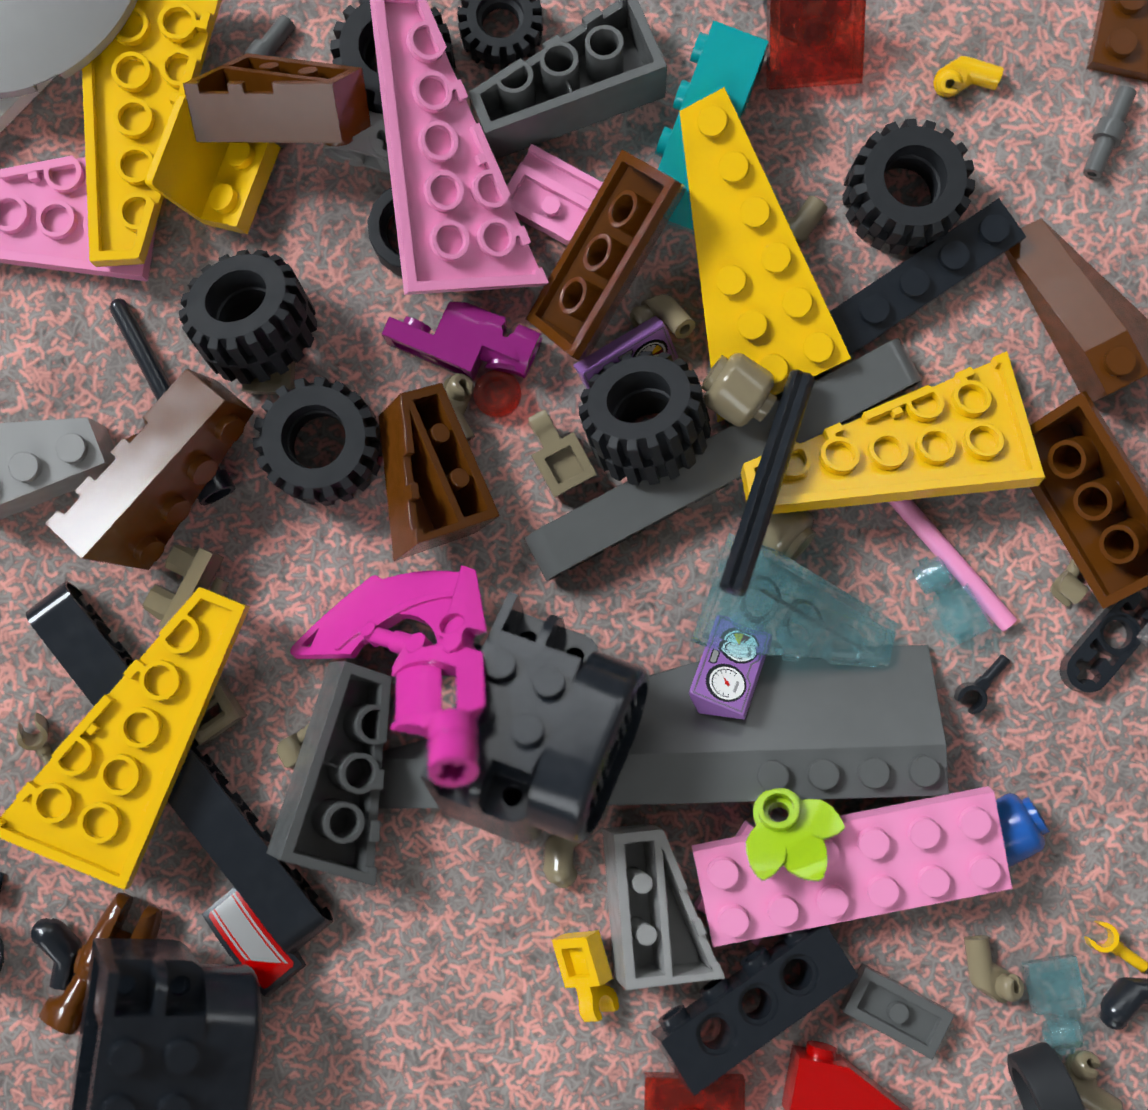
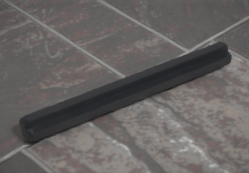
[719,369,815,597]

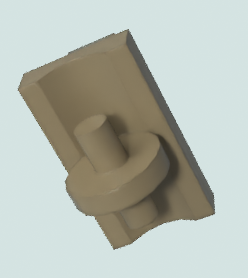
[142,544,229,629]

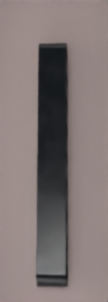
[26,581,333,954]

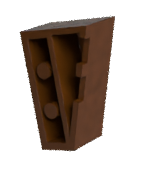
[378,383,500,561]

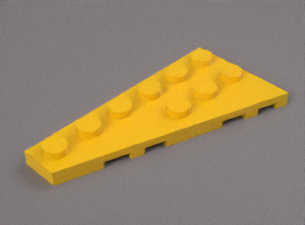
[679,87,851,423]
[741,351,1045,514]

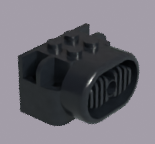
[420,591,649,843]
[69,938,262,1110]

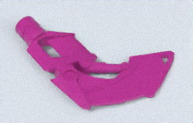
[290,565,487,787]

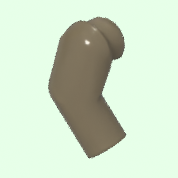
[630,294,695,339]
[964,935,1024,1003]

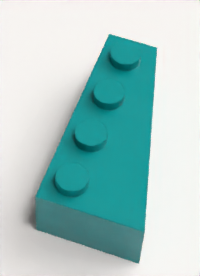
[655,20,769,234]

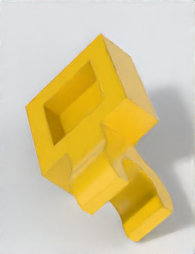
[552,930,619,1022]

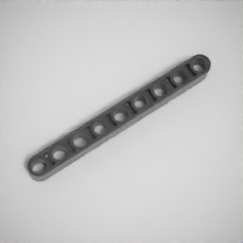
[524,338,922,581]

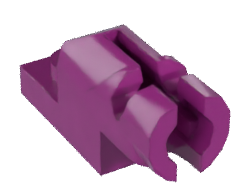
[382,302,543,381]

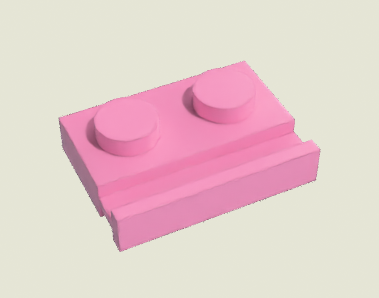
[507,144,603,246]

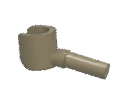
[1050,559,1088,607]
[17,713,53,765]
[277,724,309,768]

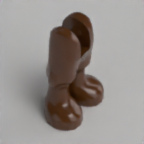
[39,892,163,1035]

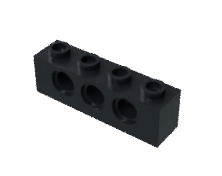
[651,925,859,1096]

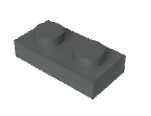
[840,963,955,1060]

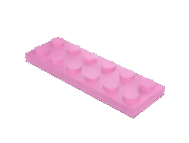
[692,786,1012,947]

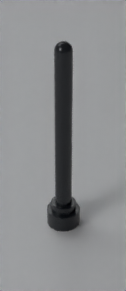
[109,299,236,505]

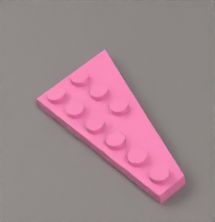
[370,0,549,295]
[0,156,158,282]

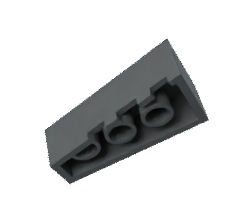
[468,0,667,160]
[267,661,391,886]

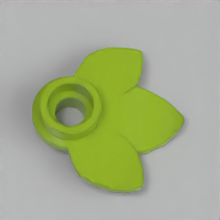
[746,788,845,882]

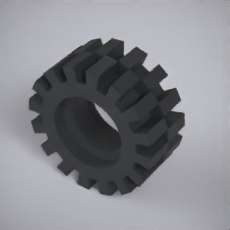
[457,0,543,70]

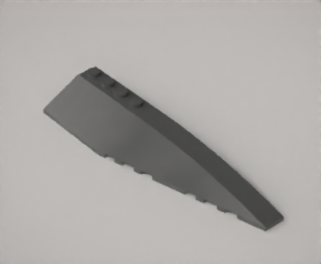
[379,645,949,809]

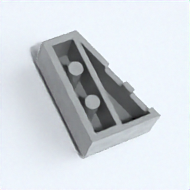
[0,417,116,520]
[602,823,725,990]

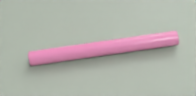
[888,500,1017,631]

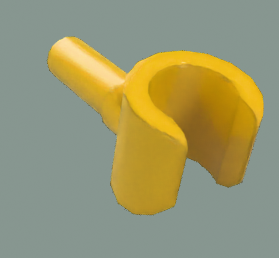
[1084,920,1148,973]

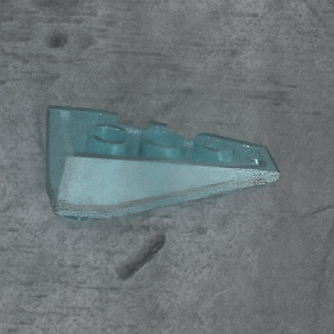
[690,533,898,668]

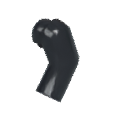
[31,918,82,990]
[1100,977,1148,1030]

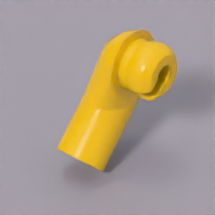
[933,56,1004,98]

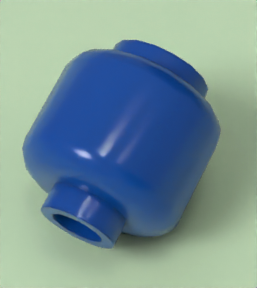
[996,793,1050,867]

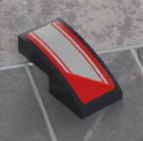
[202,888,306,997]

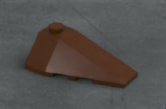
[1005,218,1148,402]

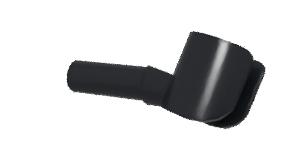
[954,654,1010,714]

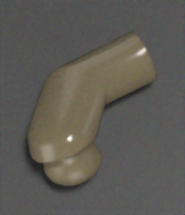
[785,196,828,244]
[443,373,475,441]
[543,834,581,888]
[1064,1050,1122,1110]

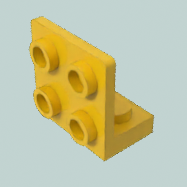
[145,94,281,235]

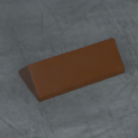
[526,149,687,360]
[1030,391,1148,609]

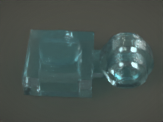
[912,556,992,650]
[1022,954,1087,1056]

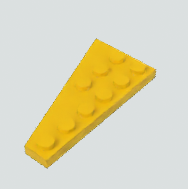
[82,0,222,267]
[0,587,250,890]

